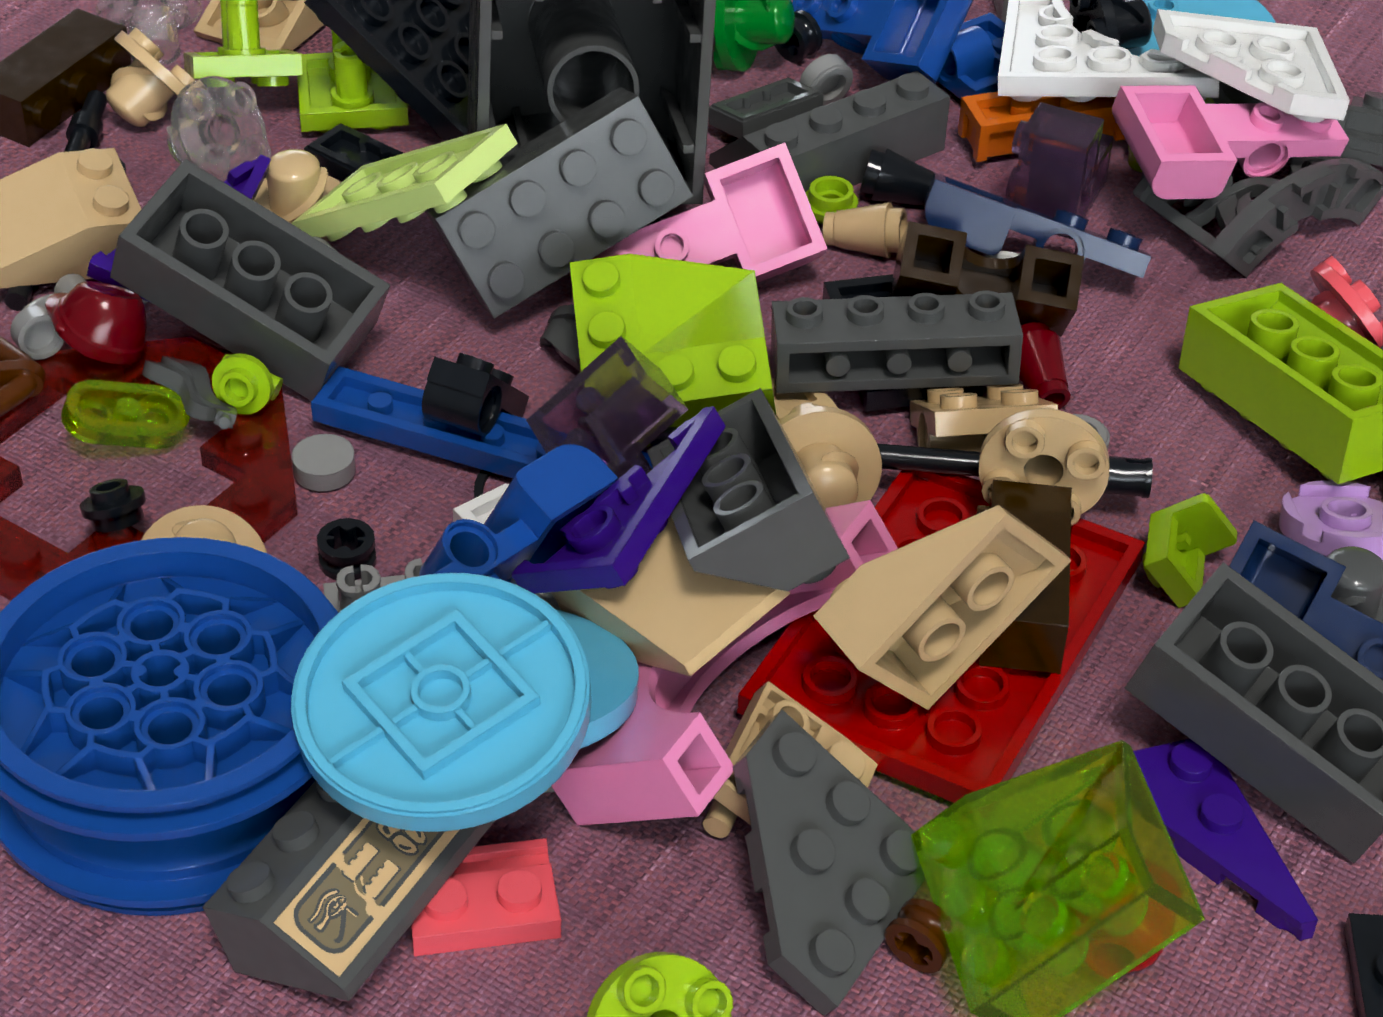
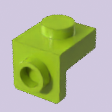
[1143,493,1237,608]

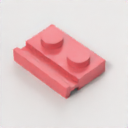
[410,838,561,957]

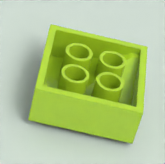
[570,254,776,449]

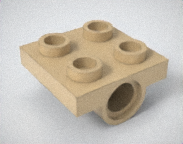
[910,384,1058,452]

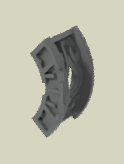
[1133,156,1383,278]

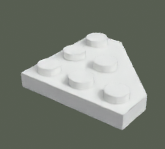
[1153,9,1350,123]

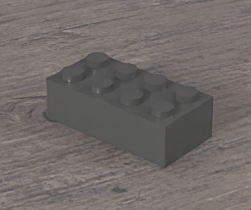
[425,87,693,319]
[110,159,390,401]
[1124,562,1383,863]

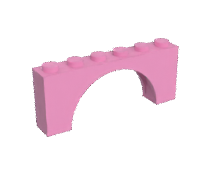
[552,500,898,826]

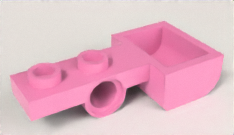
[1112,85,1349,200]
[592,143,828,283]

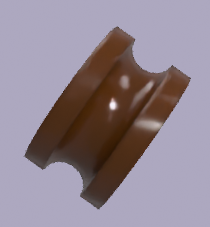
[884,898,961,973]

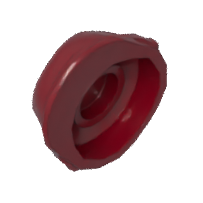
[45,281,147,365]

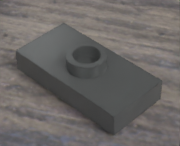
[708,77,823,138]

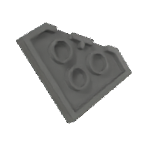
[733,710,941,1016]

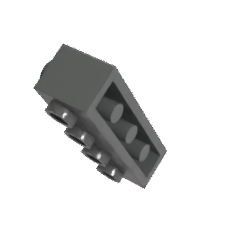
[771,291,1023,393]

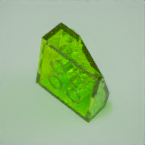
[911,740,1205,1017]

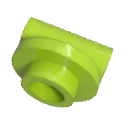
[212,353,283,415]

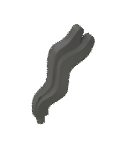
[142,356,237,429]

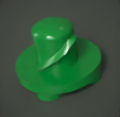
[714,0,795,72]

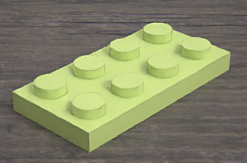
[292,123,518,242]

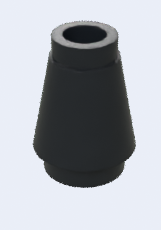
[859,148,934,206]

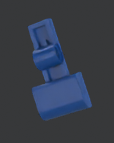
[792,0,973,84]
[419,444,618,585]

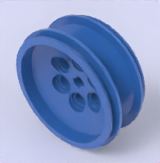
[0,537,338,916]

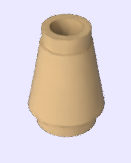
[823,202,907,258]

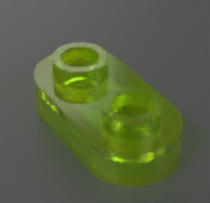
[61,380,190,449]

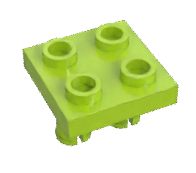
[183,0,303,88]
[297,30,409,133]

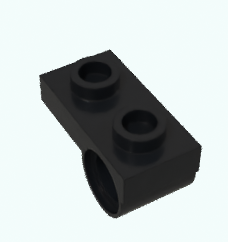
[422,353,529,436]

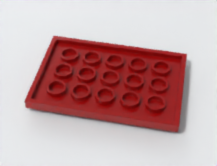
[737,470,1146,817]

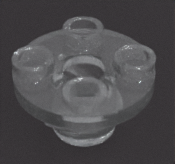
[95,0,202,66]
[166,76,271,182]

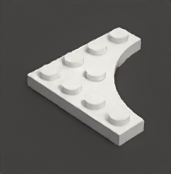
[998,0,1219,102]

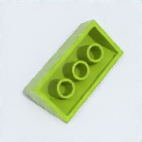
[1178,283,1383,484]

